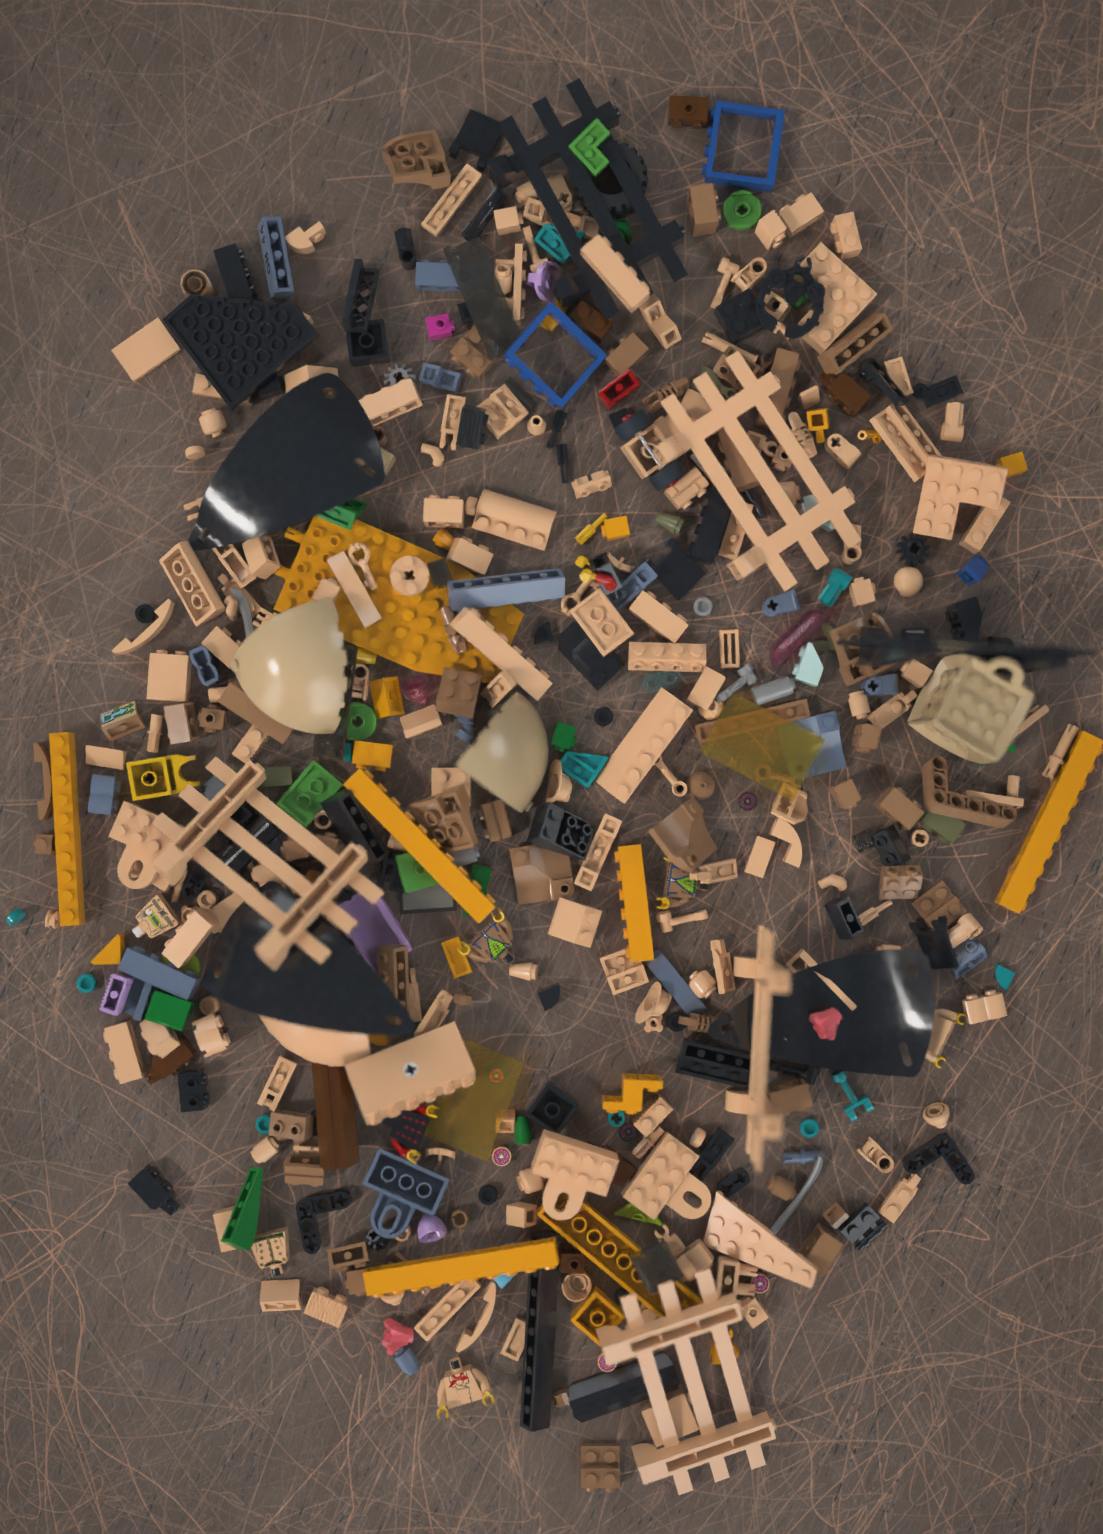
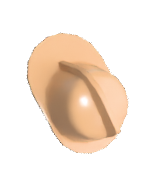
[546,759,572,803]
[635,982,672,1024]

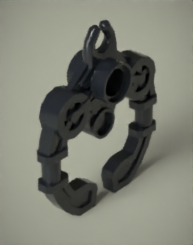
[753,255,825,339]

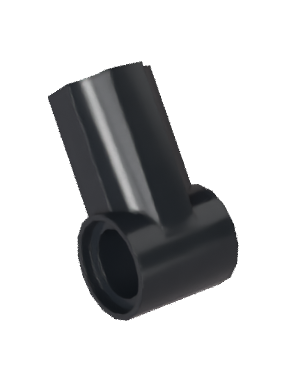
[394,228,418,270]

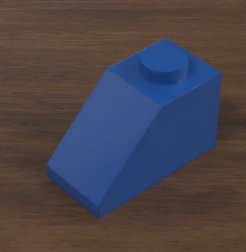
[956,555,989,587]

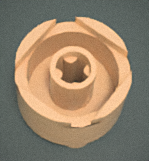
[390,556,429,597]
[192,1013,231,1058]

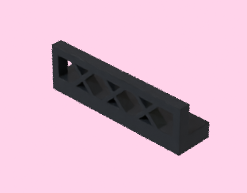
[342,259,380,333]

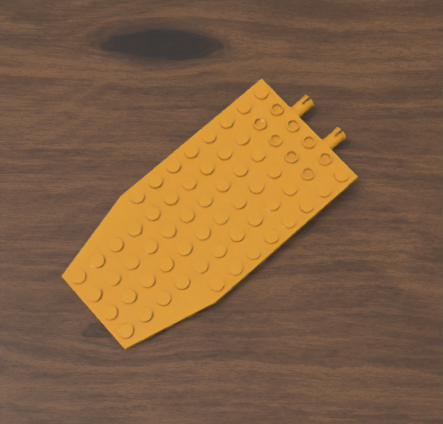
[273,516,524,684]

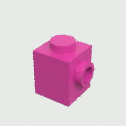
[426,314,455,341]

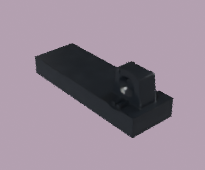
[859,358,909,406]

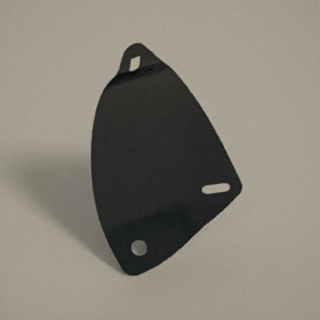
[189,373,385,551]
[203,881,415,1035]

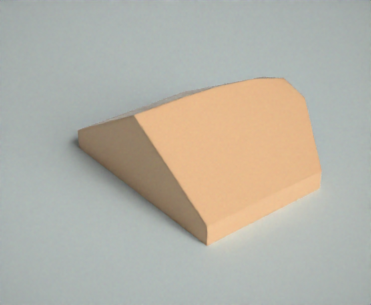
[771,782,808,825]

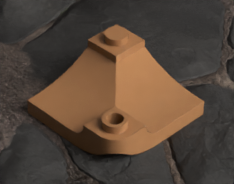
[382,129,451,190]
[829,612,898,686]
[409,785,479,853]
[648,796,718,872]
[510,844,574,905]

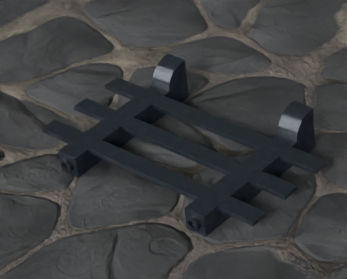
[487,78,688,320]
[837,626,1096,676]

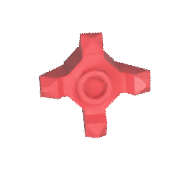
[809,1007,842,1040]
[382,1318,414,1355]

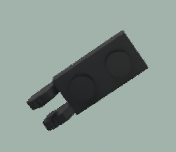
[689,1127,735,1181]

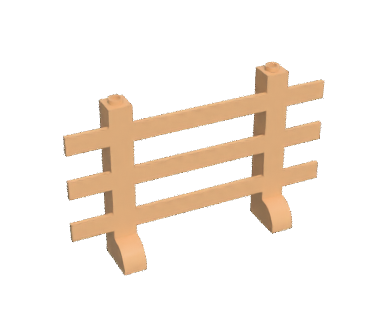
[652,351,862,592]
[151,757,384,971]
[725,925,790,1171]
[596,1267,777,1495]

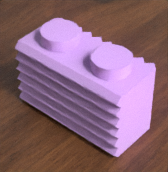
[99,971,134,1016]

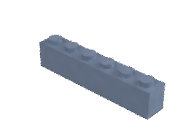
[447,568,565,612]

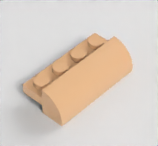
[869,403,942,482]
[472,489,557,551]

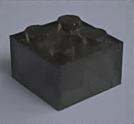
[629,1238,684,1296]

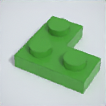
[568,118,610,177]

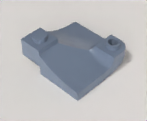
[776,711,847,779]

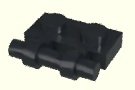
[376,850,408,894]
[838,1202,888,1252]

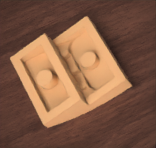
[476,384,529,439]
[599,946,649,995]

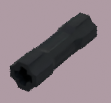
[460,187,508,244]

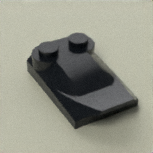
[557,621,625,691]

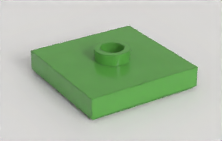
[395,853,439,894]

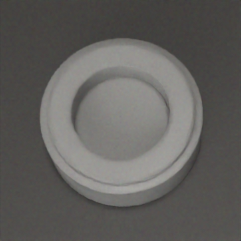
[693,597,713,617]

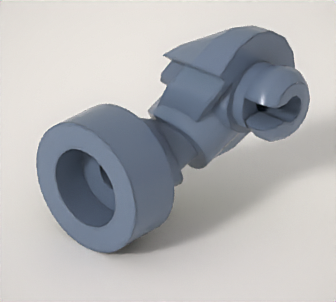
[454,715,475,745]

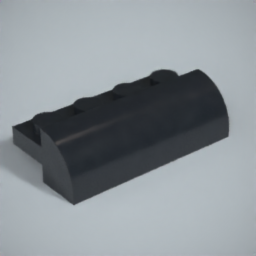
[675,1037,751,1089]

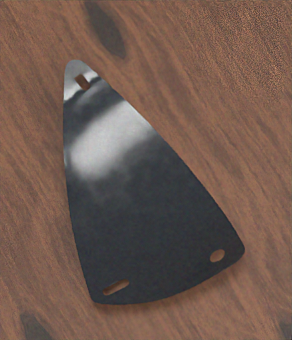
[708,950,935,1077]

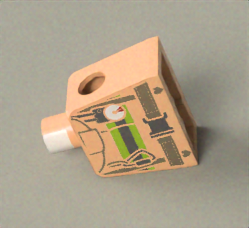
[132,894,182,938]

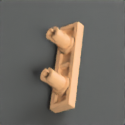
[494,244,527,325]

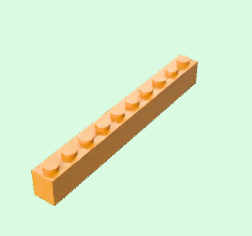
[994,731,1103,914]
[49,732,85,926]
[343,768,497,924]
[363,1237,560,1298]

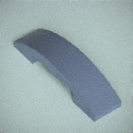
[607,562,658,612]
[644,948,706,1017]

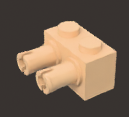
[715,1254,758,1298]

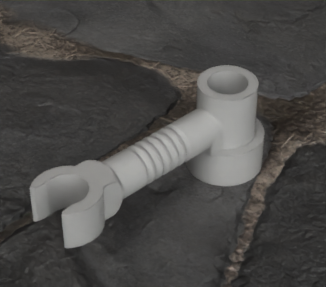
[715,662,758,703]

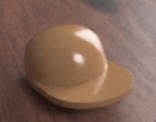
[180,268,216,298]

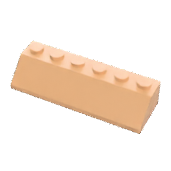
[594,687,693,804]

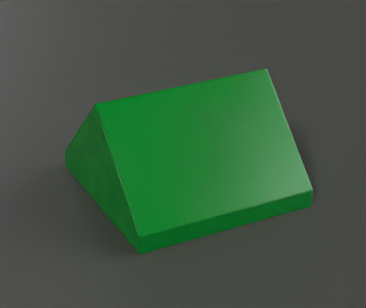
[145,990,196,1032]

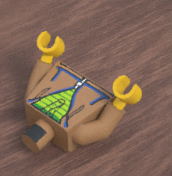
[657,857,708,909]
[456,908,515,965]

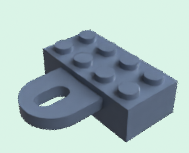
[363,1147,450,1238]

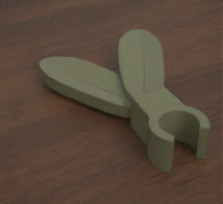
[692,366,737,400]
[812,622,836,651]

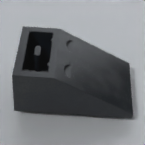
[945,596,983,656]
[197,776,256,840]
[527,802,595,860]

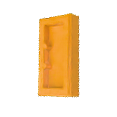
[441,936,473,979]

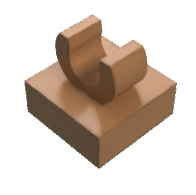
[822,1202,850,1230]

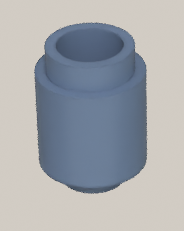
[393,1345,420,1376]

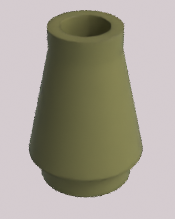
[655,512,685,534]

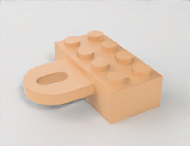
[108,801,186,889]
[531,1129,619,1220]
[621,1131,711,1220]

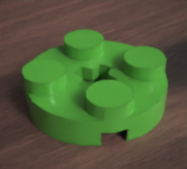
[723,190,761,231]
[339,703,377,741]

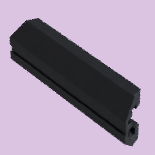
[569,1351,680,1423]

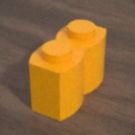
[352,740,394,772]

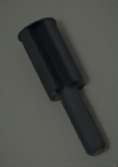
[546,410,567,449]
[556,444,568,484]
[743,488,765,519]

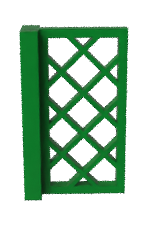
[316,498,367,530]

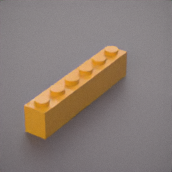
[614,844,654,962]

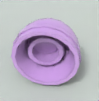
[417,1212,447,1243]

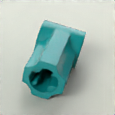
[817,567,853,608]

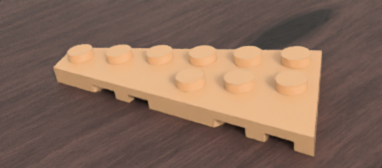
[703,1190,818,1289]

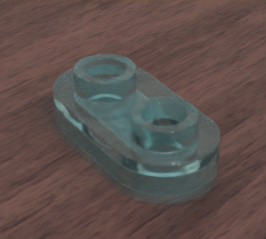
[642,671,679,694]

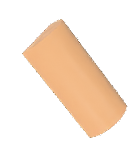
[159,541,226,627]

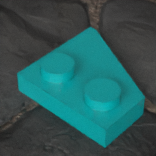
[534,224,586,264]
[560,751,609,788]

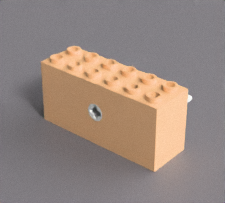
[345,1021,476,1126]

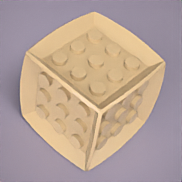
[907,654,1034,764]

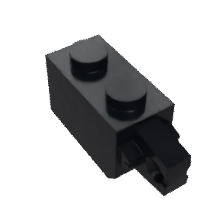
[128,1164,180,1216]

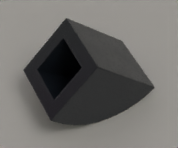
[537,983,560,1011]

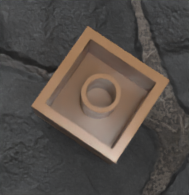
[687,183,721,237]
[436,667,482,718]
[872,787,925,830]
[765,1077,813,1117]
[798,1222,844,1277]

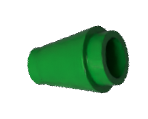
[514,1116,533,1145]

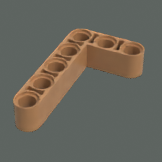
[922,755,1017,829]

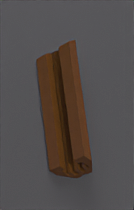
[312,1062,360,1171]

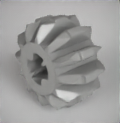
[384,363,416,387]

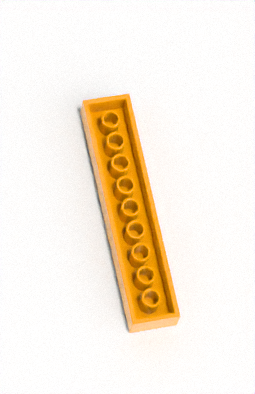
[537,1192,703,1318]

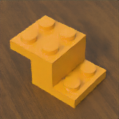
[601,1073,663,1114]

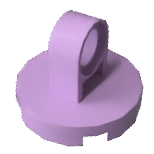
[526,261,561,301]

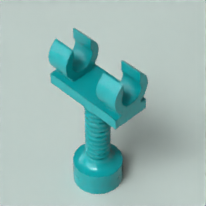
[831,1070,874,1122]

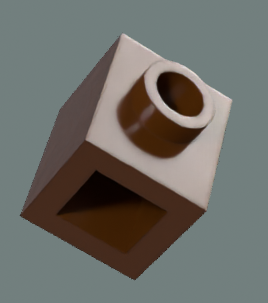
[560,1249,588,1274]

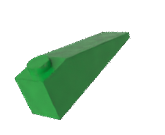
[221,1167,263,1251]

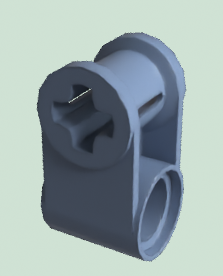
[761,590,800,617]
[861,674,900,696]

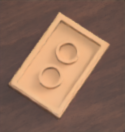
[111,318,181,383]
[569,588,634,657]

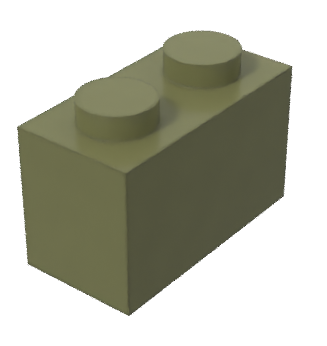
[918,809,966,844]

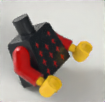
[575,552,623,600]
[382,1105,440,1164]

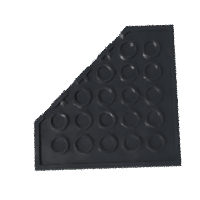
[163,294,320,410]

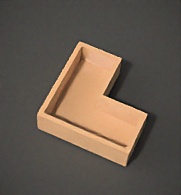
[794,242,877,354]
[913,454,1008,540]

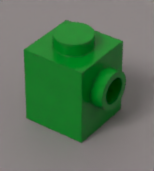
[551,722,577,752]

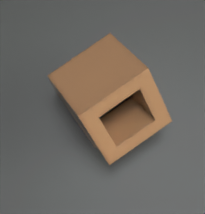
[552,1388,569,1408]

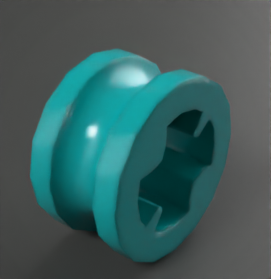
[608,1110,625,1127]

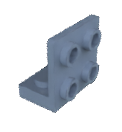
[950,938,987,979]

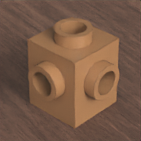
[197,705,228,733]

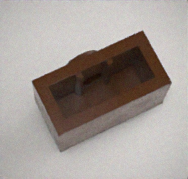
[668,95,708,129]
[570,300,613,344]

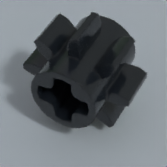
[365,1228,391,1252]

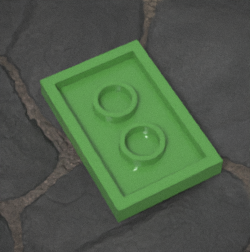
[276,760,343,828]

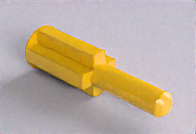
[575,513,607,545]

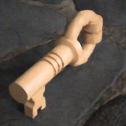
[348,541,378,590]
[561,578,600,616]

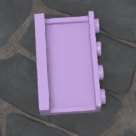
[338,883,414,972]

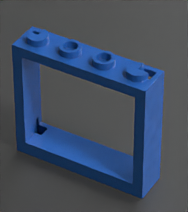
[702,101,785,193]
[502,301,607,408]

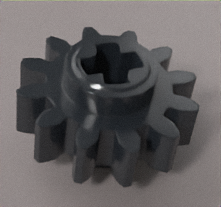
[895,532,931,567]

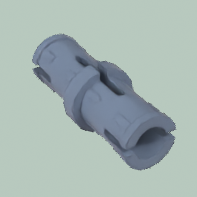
[783,1149,823,1165]

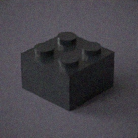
[714,288,763,345]
[346,319,390,367]
[525,1080,579,1134]

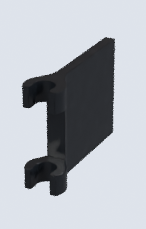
[449,109,502,172]
[645,537,706,601]
[909,916,959,970]

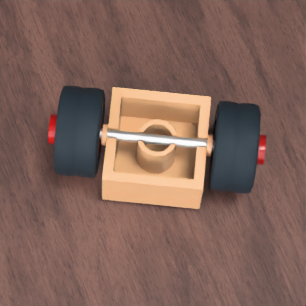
[614,409,685,491]

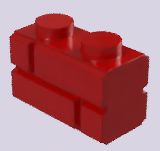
[598,369,640,411]

